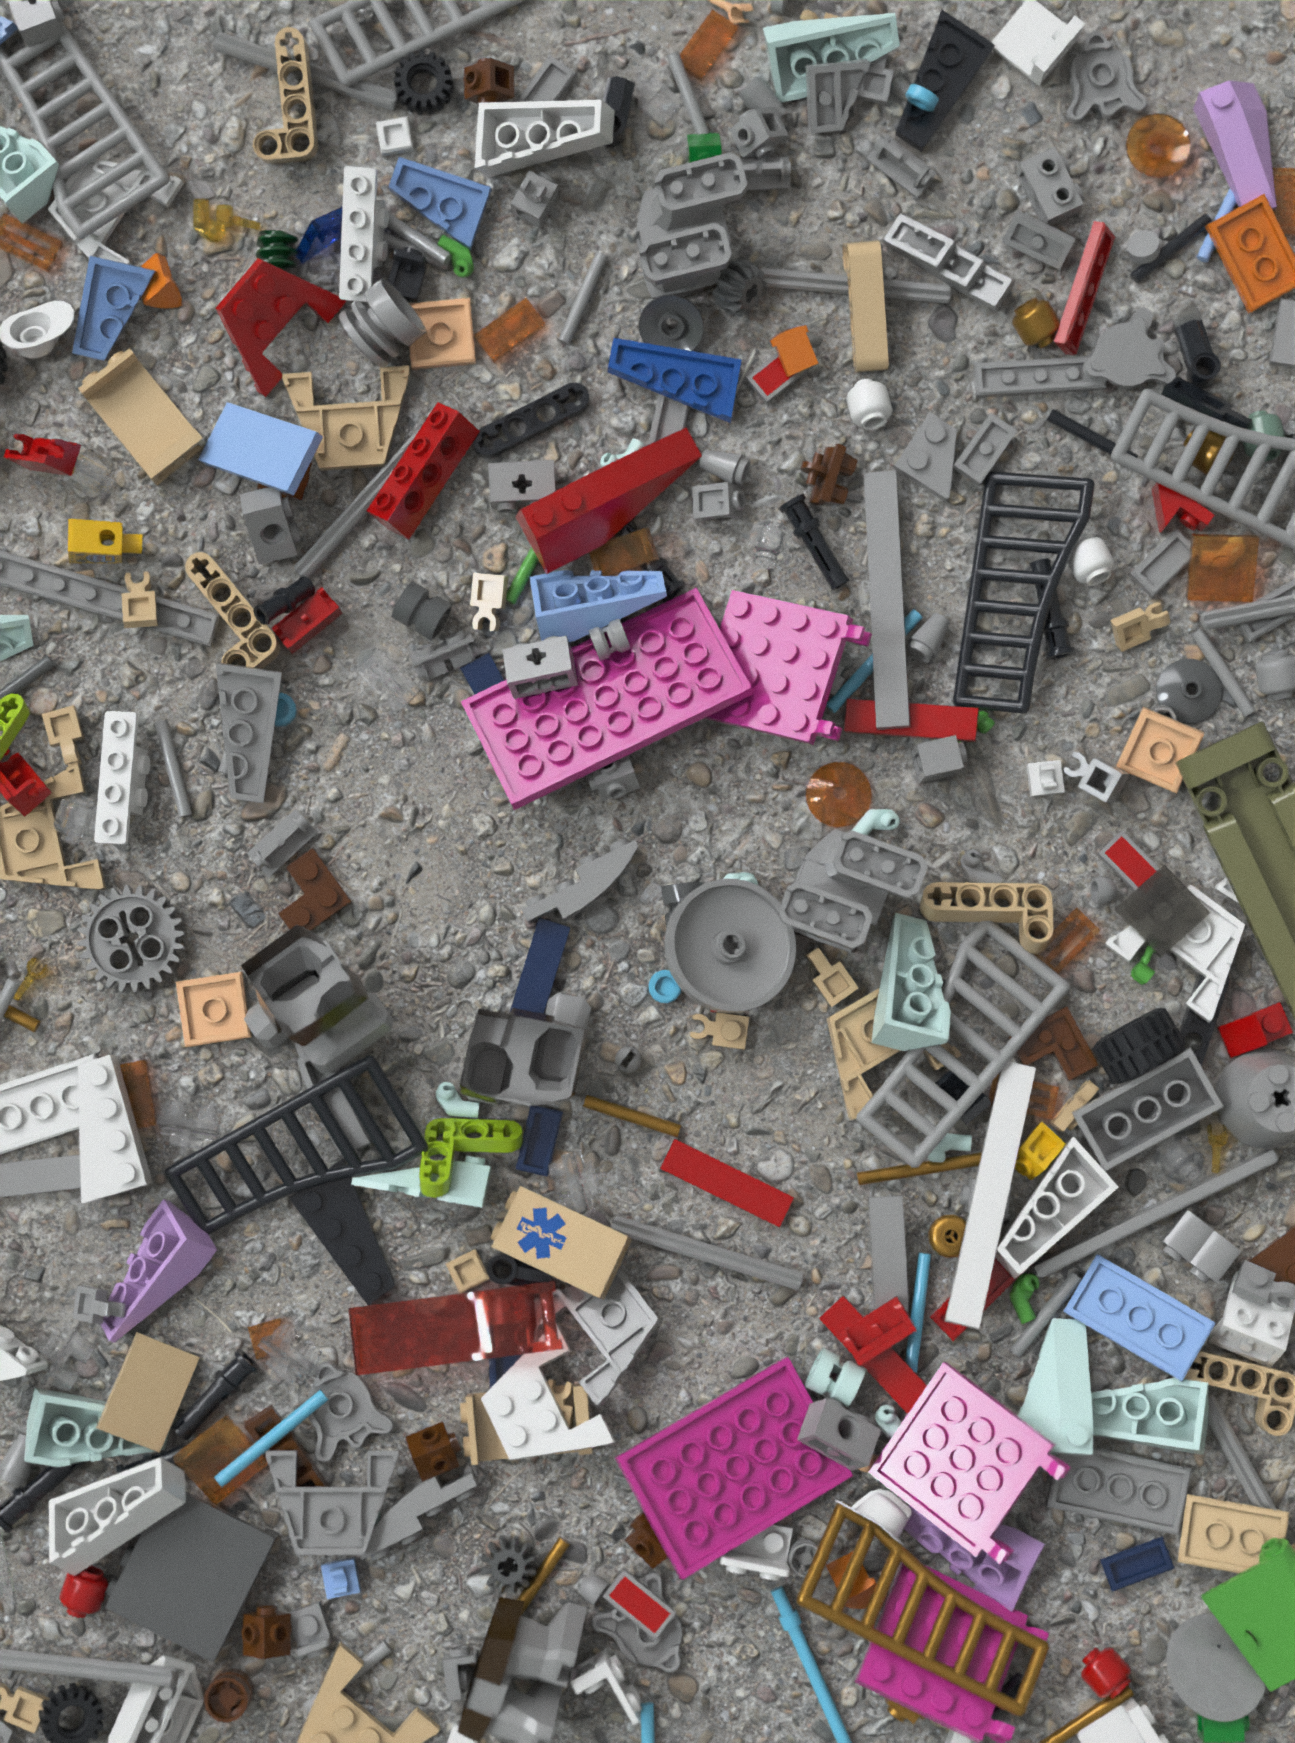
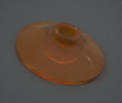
[1126,113,1191,178]
[806,762,872,827]

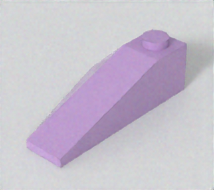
[904,1505,1045,1612]

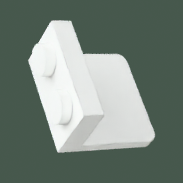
[1077,1697,1169,1743]

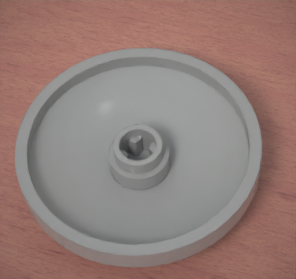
[664,879,796,1013]

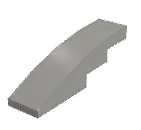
[883,214,1014,312]
[868,1195,909,1314]

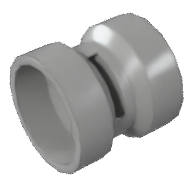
[588,619,631,661]
[788,1538,818,1577]

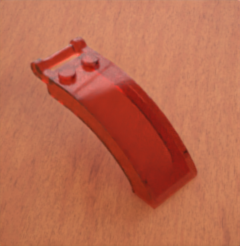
[348,1281,563,1376]

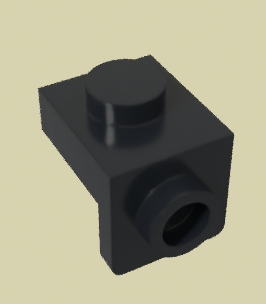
[388,247,428,303]
[936,1071,991,1125]

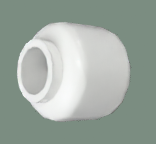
[846,379,892,430]
[1068,535,1115,586]

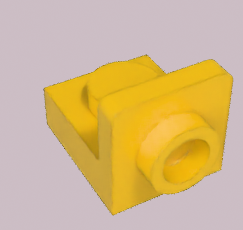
[1014,1122,1066,1180]

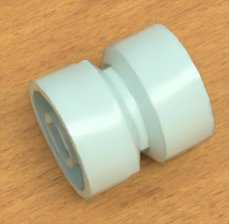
[804,1348,866,1408]

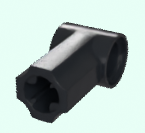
[603,76,635,147]
[1174,319,1221,389]
[487,1252,552,1293]

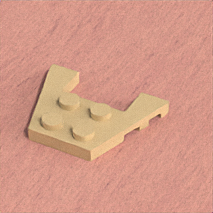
[282,365,410,471]
[0,763,106,890]
[827,988,962,1121]
[297,1642,440,1743]

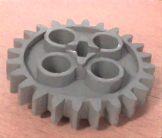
[77,885,187,993]

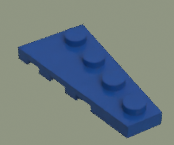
[608,338,742,423]

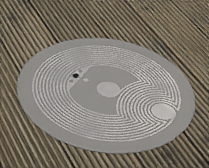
[1167,1614,1266,1721]

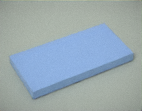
[198,402,323,496]
[1064,1254,1216,1382]

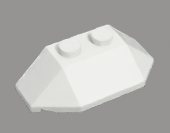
[108,1655,204,1743]

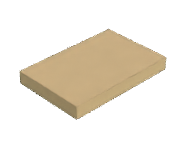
[96,1332,200,1453]
[1177,1494,1289,1574]

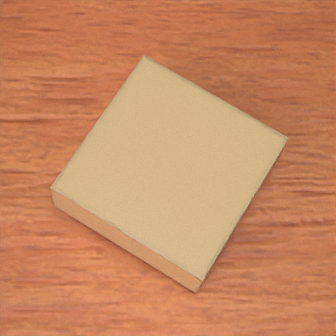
[446,1249,490,1294]

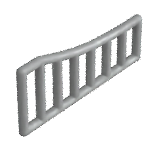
[309,0,525,86]
[0,19,169,239]
[1111,389,1295,549]
[856,921,1070,1168]

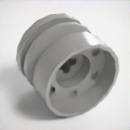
[339,279,426,368]

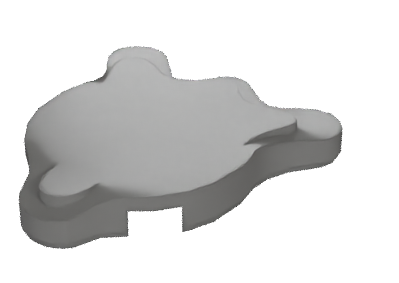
[1066,31,1147,124]
[1083,307,1176,390]
[307,1361,394,1462]
[591,1572,682,1673]

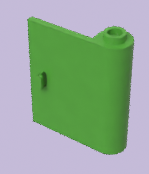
[1201,1538,1295,1692]

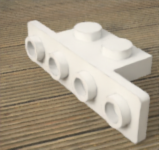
[339,166,389,302]
[94,711,150,845]

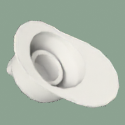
[0,301,74,359]
[835,1489,912,1546]

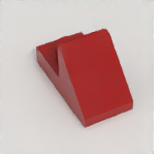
[1152,483,1214,533]
[1217,1002,1293,1058]

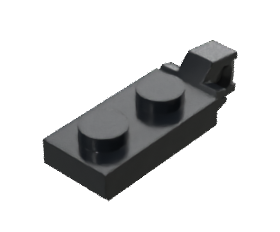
[1161,377,1252,429]

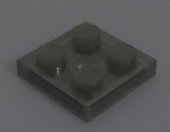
[1115,864,1211,959]

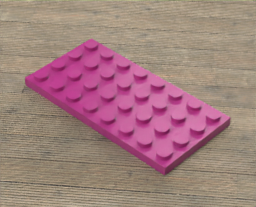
[461,587,754,810]

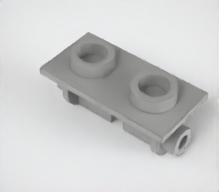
[866,134,937,198]
[741,156,791,191]
[410,630,480,681]
[247,809,318,878]

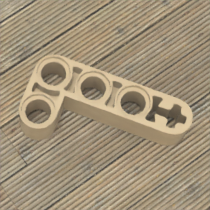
[253,27,318,164]
[842,240,889,373]
[185,552,280,669]
[919,882,1054,954]
[1184,1350,1295,1436]

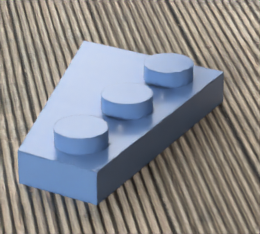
[388,157,491,251]
[72,256,156,361]

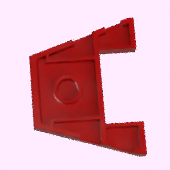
[215,258,347,397]

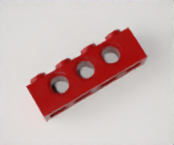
[367,402,480,540]

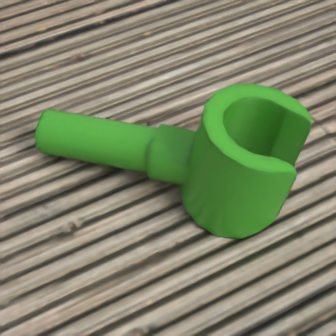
[1131,937,1157,985]

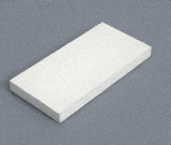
[0,1054,97,1155]

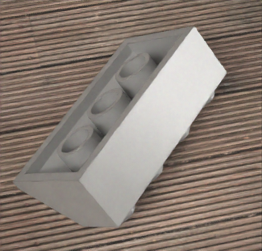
[1072,1048,1224,1171]

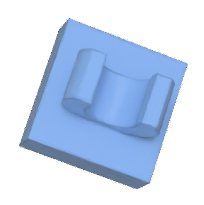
[321,1557,361,1599]

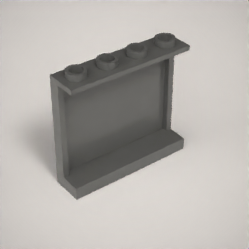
[104,1491,279,1663]

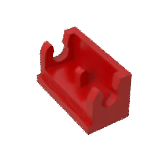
[4,434,81,476]
[271,587,343,654]
[0,748,52,817]
[840,1296,917,1367]

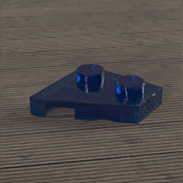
[296,206,343,264]

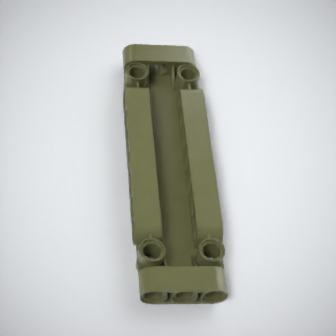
[1175,721,1295,1020]

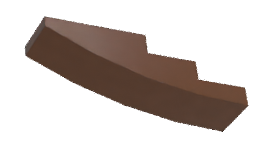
[244,1404,330,1487]

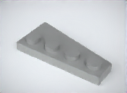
[215,662,282,803]

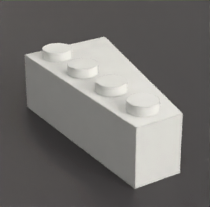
[475,100,614,177]
[78,1055,153,1204]
[995,1136,1119,1279]
[49,1457,186,1576]

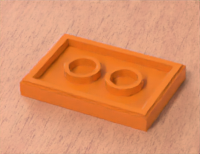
[1205,194,1295,313]

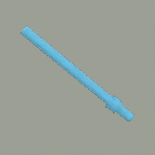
[770,1586,852,1743]

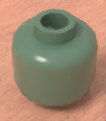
[1242,410,1285,462]

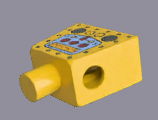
[68,519,142,564]

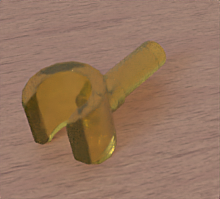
[216,204,261,230]
[13,957,48,1001]
[1206,1124,1228,1173]

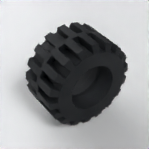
[1092,1008,1186,1084]

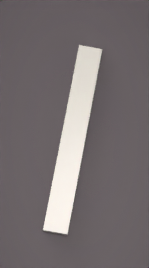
[945,1061,1036,1329]

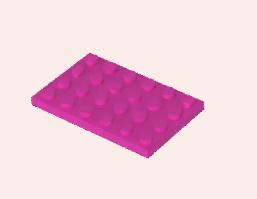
[615,1357,853,1579]

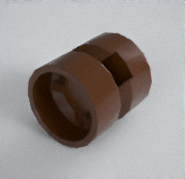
[204,1668,254,1723]

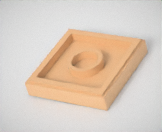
[409,298,476,370]
[1116,707,1204,793]
[176,972,252,1048]

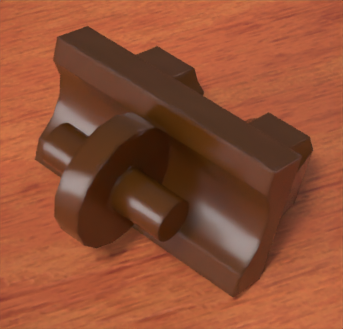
[800,444,858,506]

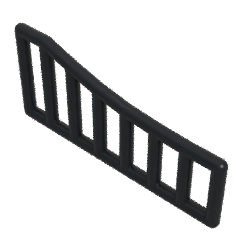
[953,471,1095,714]
[164,1055,428,1235]

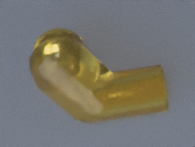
[193,198,226,243]

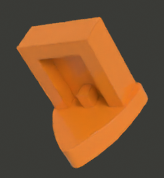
[140,253,182,308]
[770,325,818,376]
[826,1551,876,1609]

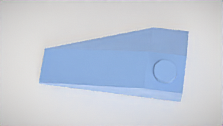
[530,570,667,642]

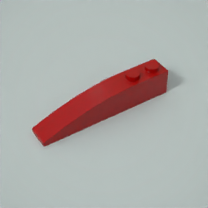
[516,427,702,575]

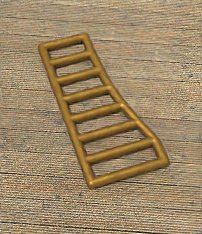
[796,1502,1049,1716]

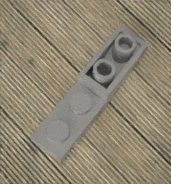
[522,838,638,924]
[294,1042,372,1156]
[360,1470,479,1561]

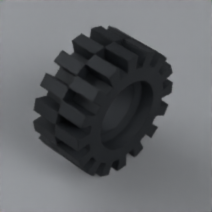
[394,50,453,116]
[38,1683,104,1743]

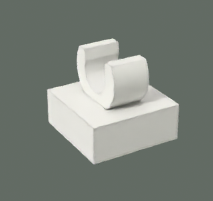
[1026,760,1065,797]

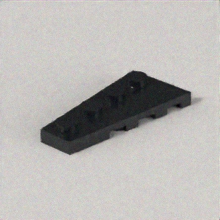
[895,10,995,153]
[289,1158,396,1306]

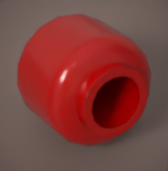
[59,1565,109,1618]
[1081,1647,1132,1700]

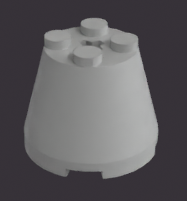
[1215,1049,1295,1149]

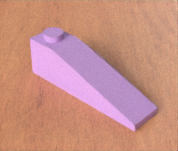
[1193,80,1276,210]
[101,1199,217,1343]

